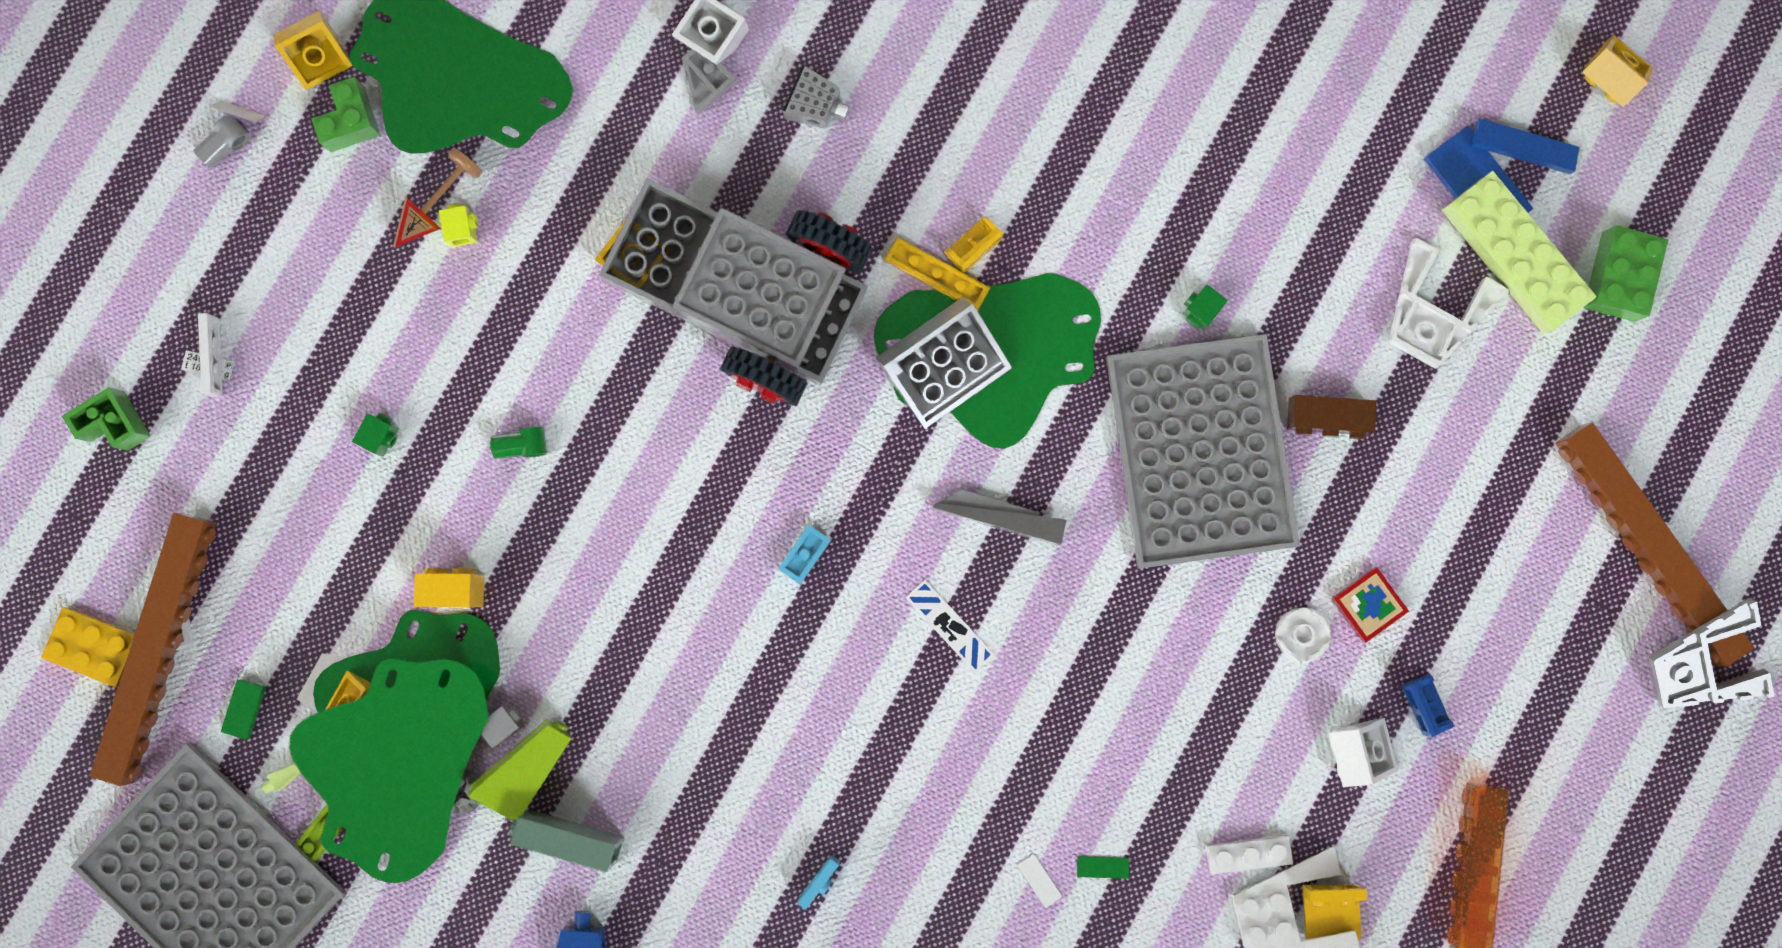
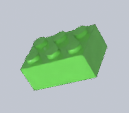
[1583,225,1669,322]

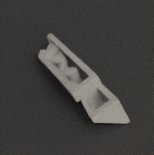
[933,490,1066,546]

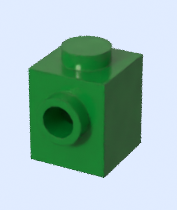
[1183,284,1228,330]
[351,412,399,457]

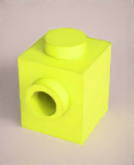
[439,203,479,247]

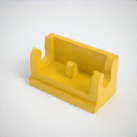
[943,216,1004,273]

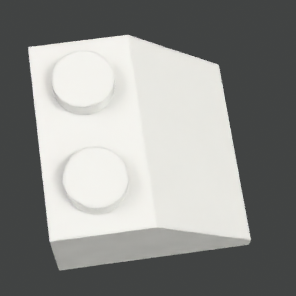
[672,0,749,65]
[1329,718,1398,787]

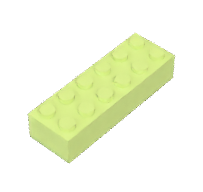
[1441,171,1597,333]

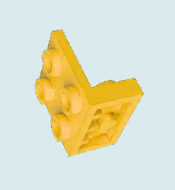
[1302,883,1367,940]

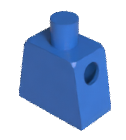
[557,910,607,948]

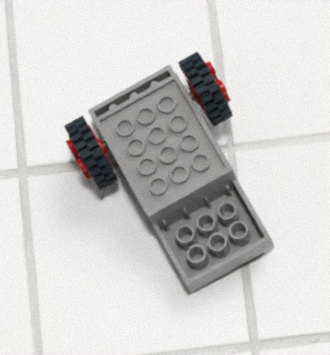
[599,178,872,406]

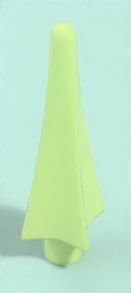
[261,764,301,794]

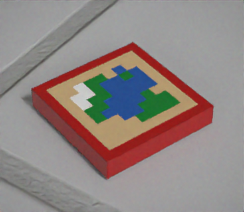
[1331,567,1409,643]

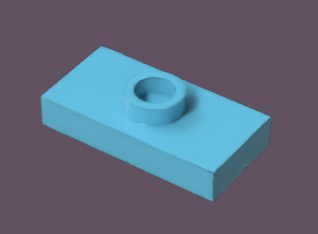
[798,855,840,910]

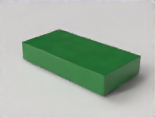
[220,679,266,740]

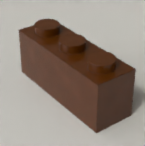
[1287,395,1377,439]

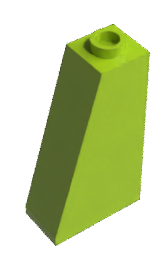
[468,719,571,821]

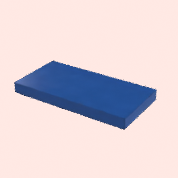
[1424,126,1534,213]

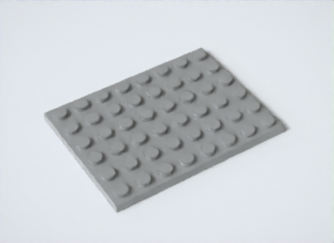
[1106,334,1300,569]
[71,743,346,948]

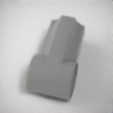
[193,115,251,169]

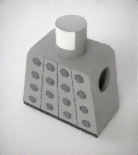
[783,65,850,128]

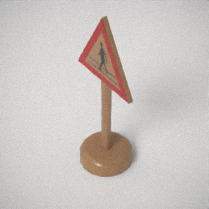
[393,147,483,248]

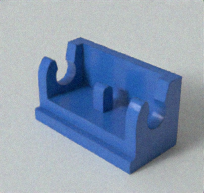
[1401,673,1455,737]

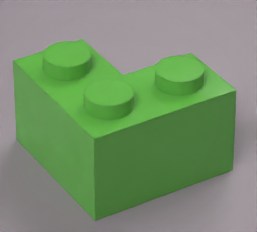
[311,77,381,152]
[62,387,151,451]

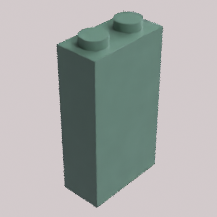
[509,810,624,872]

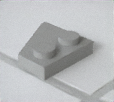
[681,49,737,115]

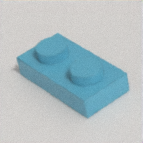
[778,525,831,585]

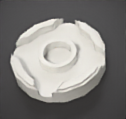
[1275,607,1331,662]

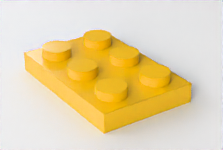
[41,607,135,687]

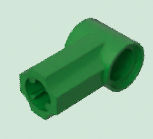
[490,427,547,459]

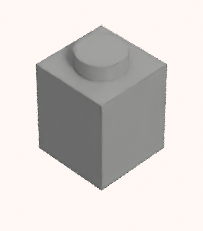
[481,705,525,749]

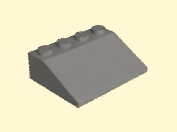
[876,297,1012,429]

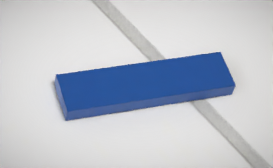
[1471,119,1580,174]

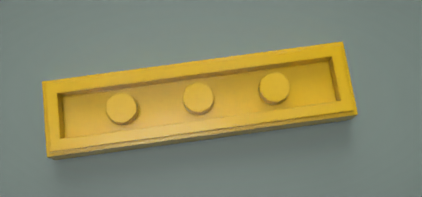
[884,237,990,311]

